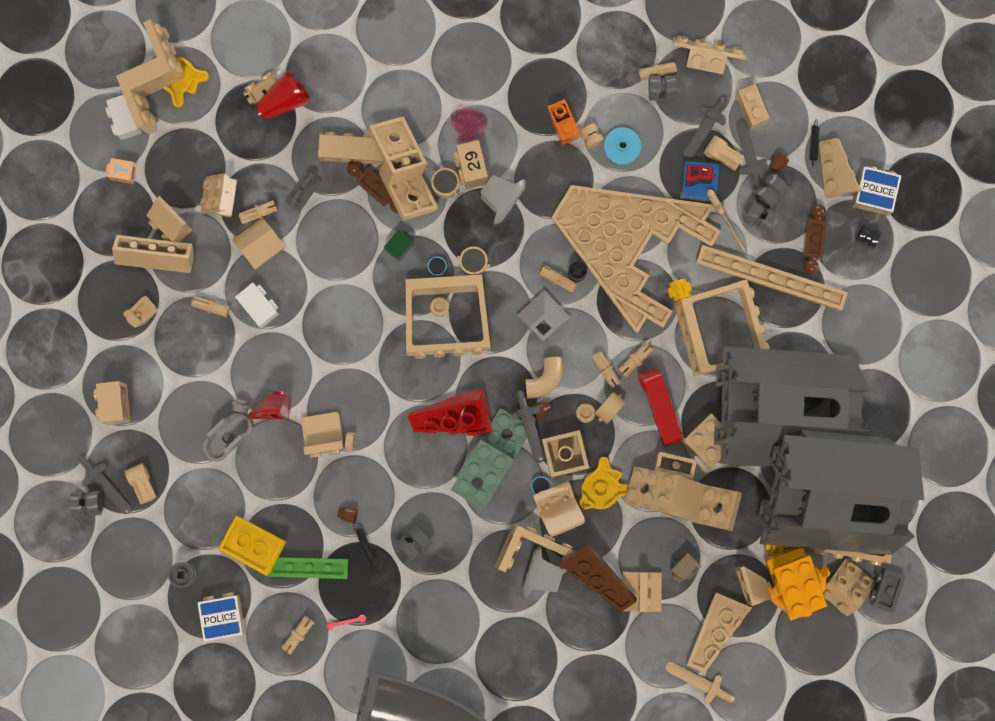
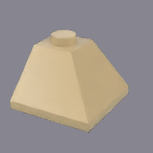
[735,566,772,606]

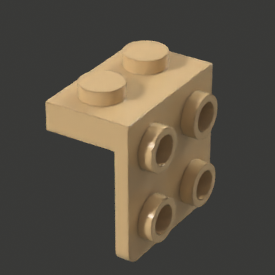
[301,412,345,458]
[533,481,585,537]
[823,558,875,617]

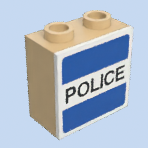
[852,166,901,216]
[197,592,245,641]

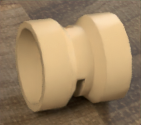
[580,123,604,149]

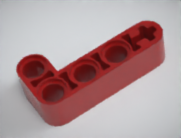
[637,367,683,447]

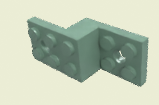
[451,408,527,510]

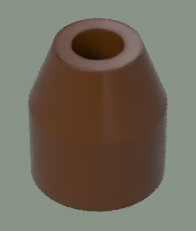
[769,151,790,172]
[531,402,551,420]
[337,506,358,524]

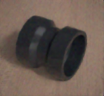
[856,224,881,249]
[568,261,587,282]

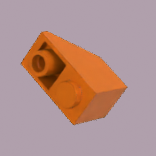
[547,99,580,146]

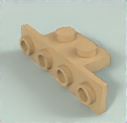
[672,36,747,74]

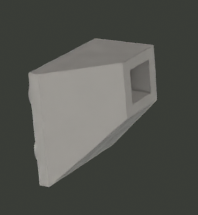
[517,290,570,344]

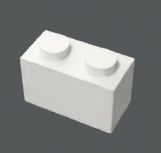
[105,95,143,140]
[235,283,279,329]

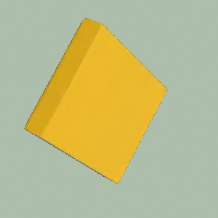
[218,515,286,576]

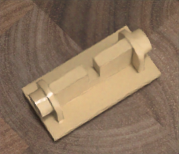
[243,72,279,105]

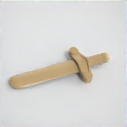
[707,189,746,254]
[665,662,735,704]

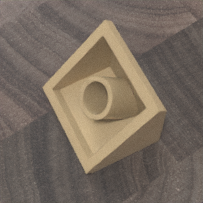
[232,217,285,270]

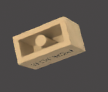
[735,84,770,131]
[653,452,697,480]

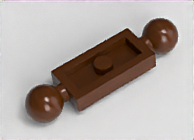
[347,161,398,213]
[802,204,827,275]

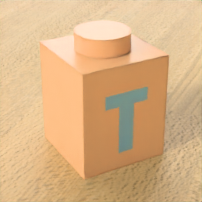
[106,158,137,184]

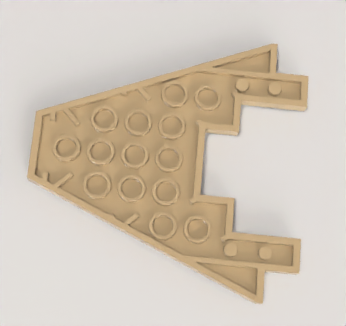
[551,185,721,334]

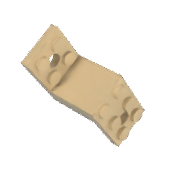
[116,19,183,134]
[624,466,742,531]

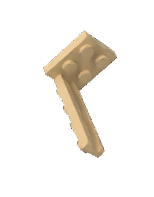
[494,525,573,572]

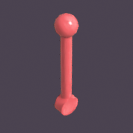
[326,615,366,630]

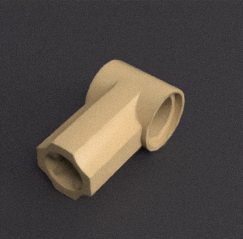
[704,136,744,171]
[125,463,157,504]

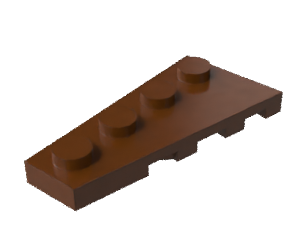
[557,541,637,612]

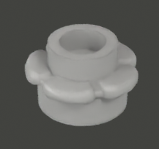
[232,398,251,413]

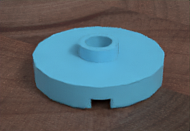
[604,127,641,165]

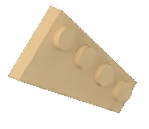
[686,593,752,673]

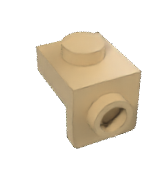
[123,296,158,327]

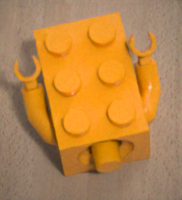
[764,547,830,621]

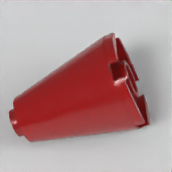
[256,71,311,119]

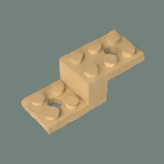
[368,116,438,221]

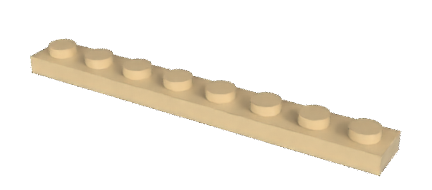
[696,245,848,311]

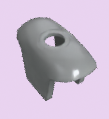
[481,175,526,225]
[202,413,252,462]
[521,546,564,600]

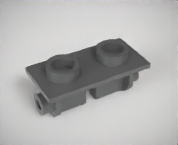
[284,171,322,212]

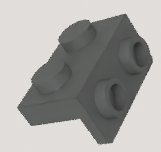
[869,568,906,613]

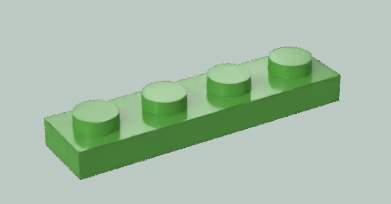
[269,557,349,579]

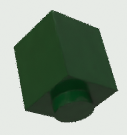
[384,229,414,262]

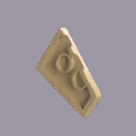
[819,138,862,198]

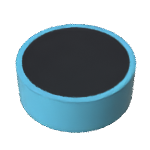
[428,257,447,276]
[531,477,550,495]

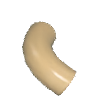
[526,357,563,399]

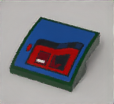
[679,159,721,202]

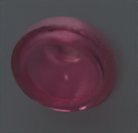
[450,109,488,142]

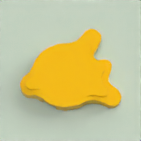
[163,57,209,108]
[579,457,629,510]

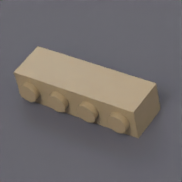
[318,132,396,165]
[112,235,194,273]

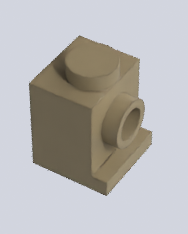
[670,553,702,583]

